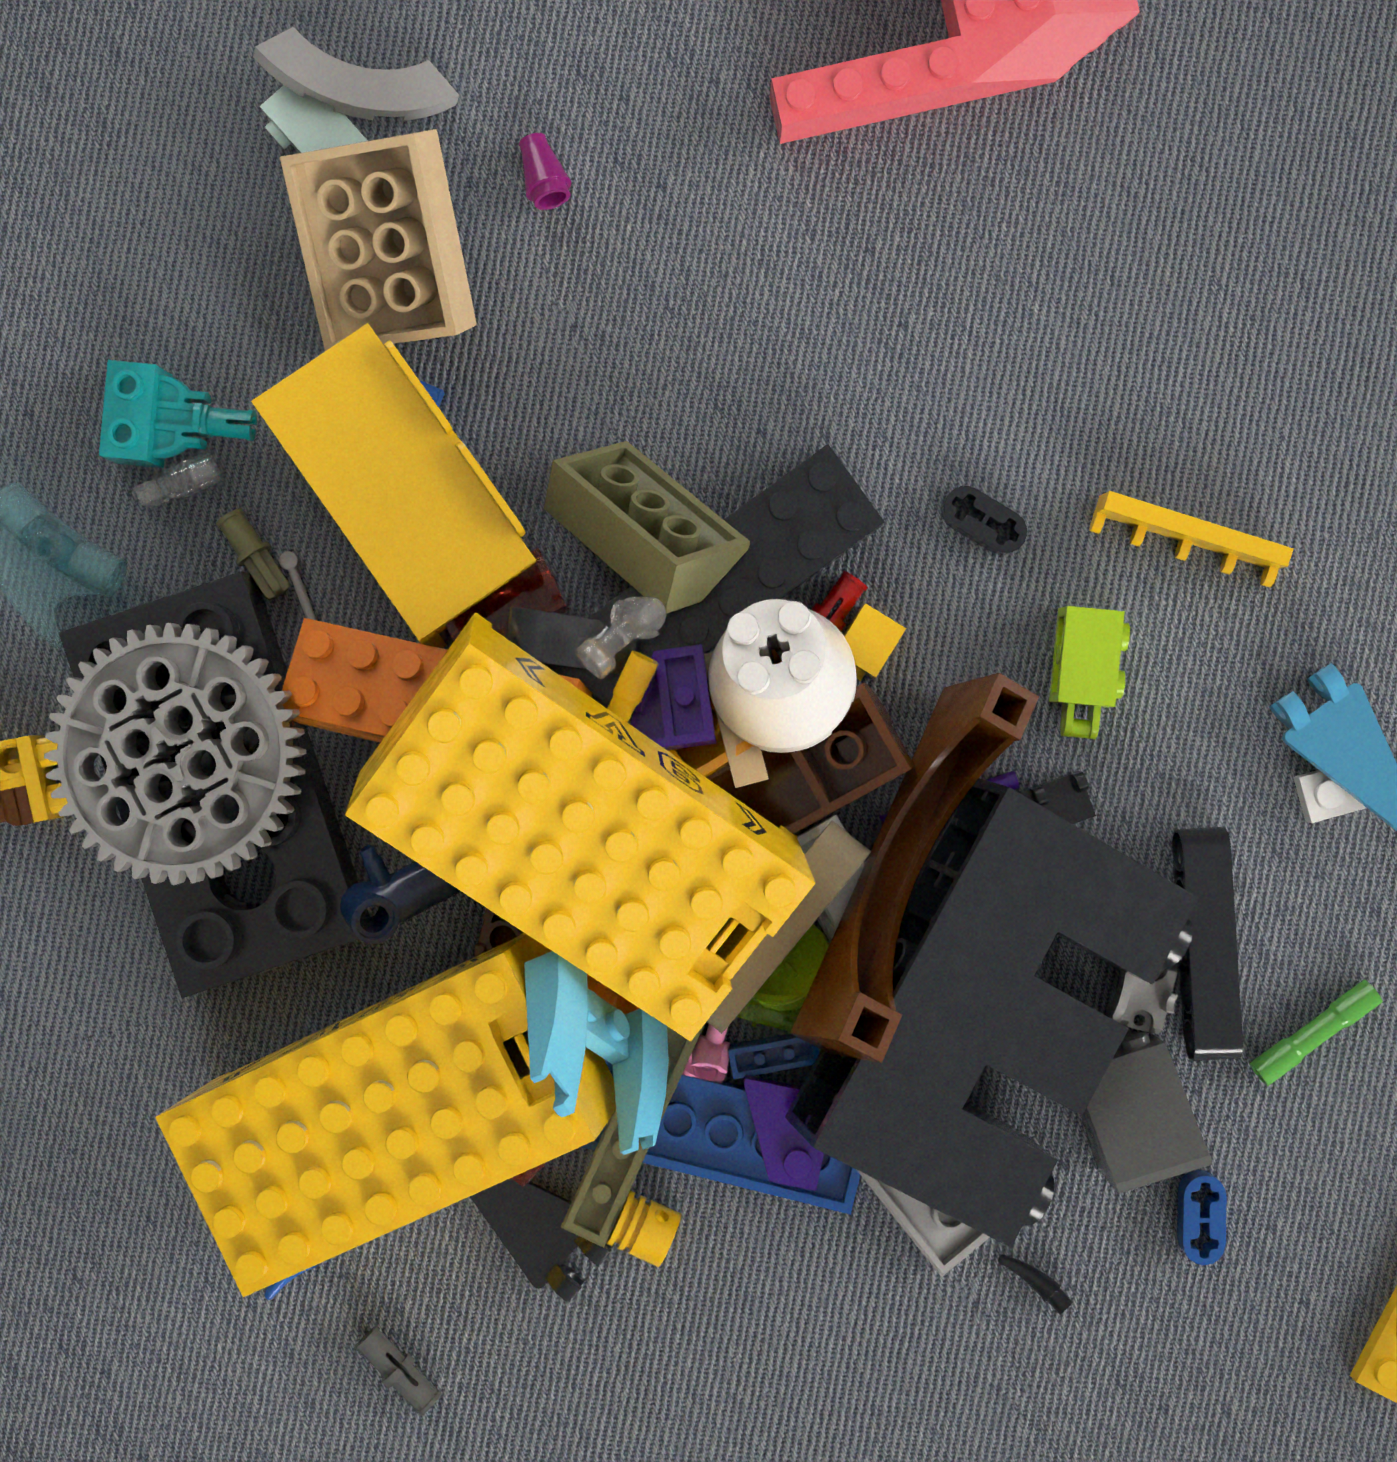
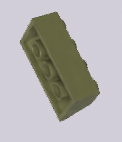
[544,441,750,614]

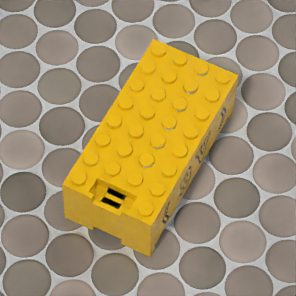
[345,612,815,1042]
[155,933,616,1297]

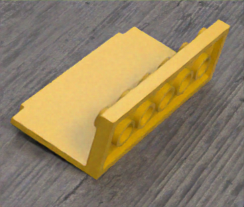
[251,323,537,648]

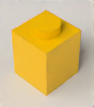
[843,603,906,681]

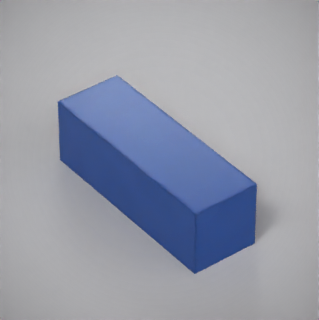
[728,1033,819,1079]

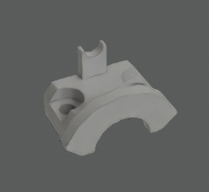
[1105,964,1178,1035]

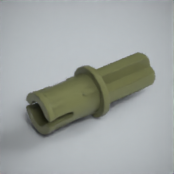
[216,508,290,600]

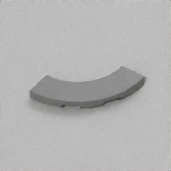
[253,27,460,121]

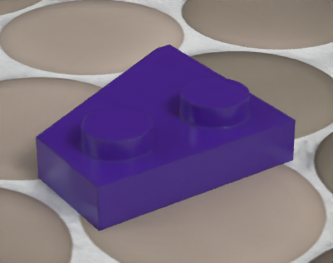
[630,644,716,750]
[743,1075,824,1191]

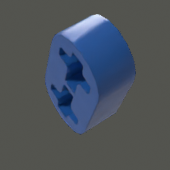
[1177,1170,1227,1265]

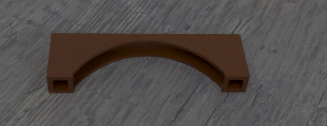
[790,673,1039,1063]

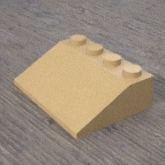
[280,129,477,351]

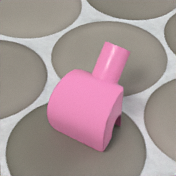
[682,1024,730,1083]

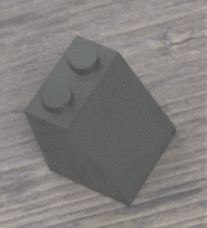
[1081,1031,1213,1194]

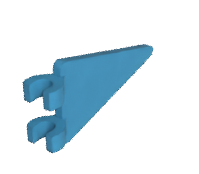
[1269,663,1397,831]

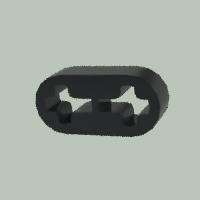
[941,486,1027,555]

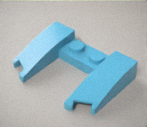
[524,951,669,1155]

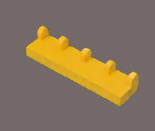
[1089,491,1294,588]

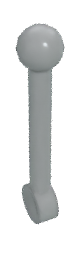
[279,551,317,620]

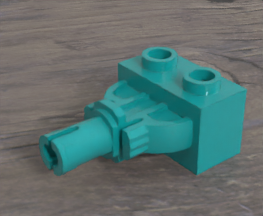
[99,360,257,468]

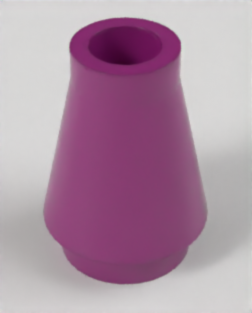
[519,133,572,210]

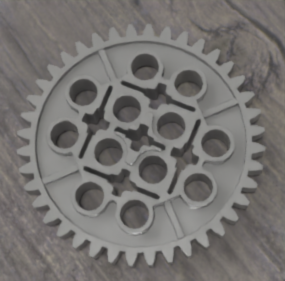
[44,623,306,885]

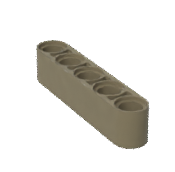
[707,820,871,1034]

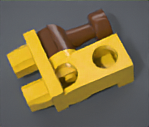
[0,735,68,826]

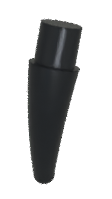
[998,1255,1073,1315]

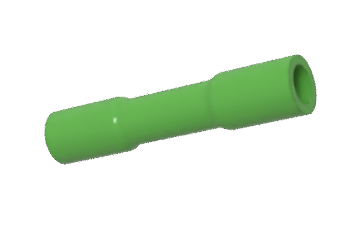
[1249,979,1383,1087]

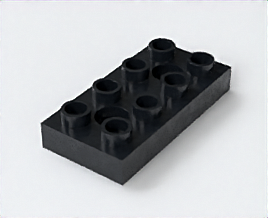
[59,571,370,998]

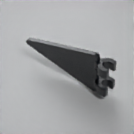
[470,1175,614,1303]

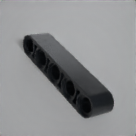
[1172,827,1243,1061]

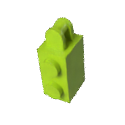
[1049,606,1130,740]

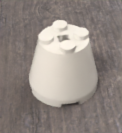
[708,599,857,753]

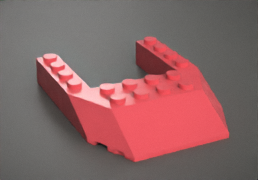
[770,0,1139,144]

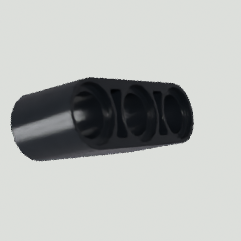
[505,607,645,675]

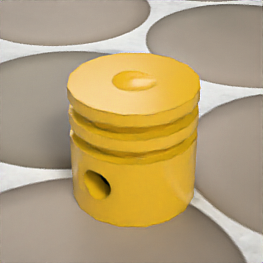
[606,1190,682,1267]

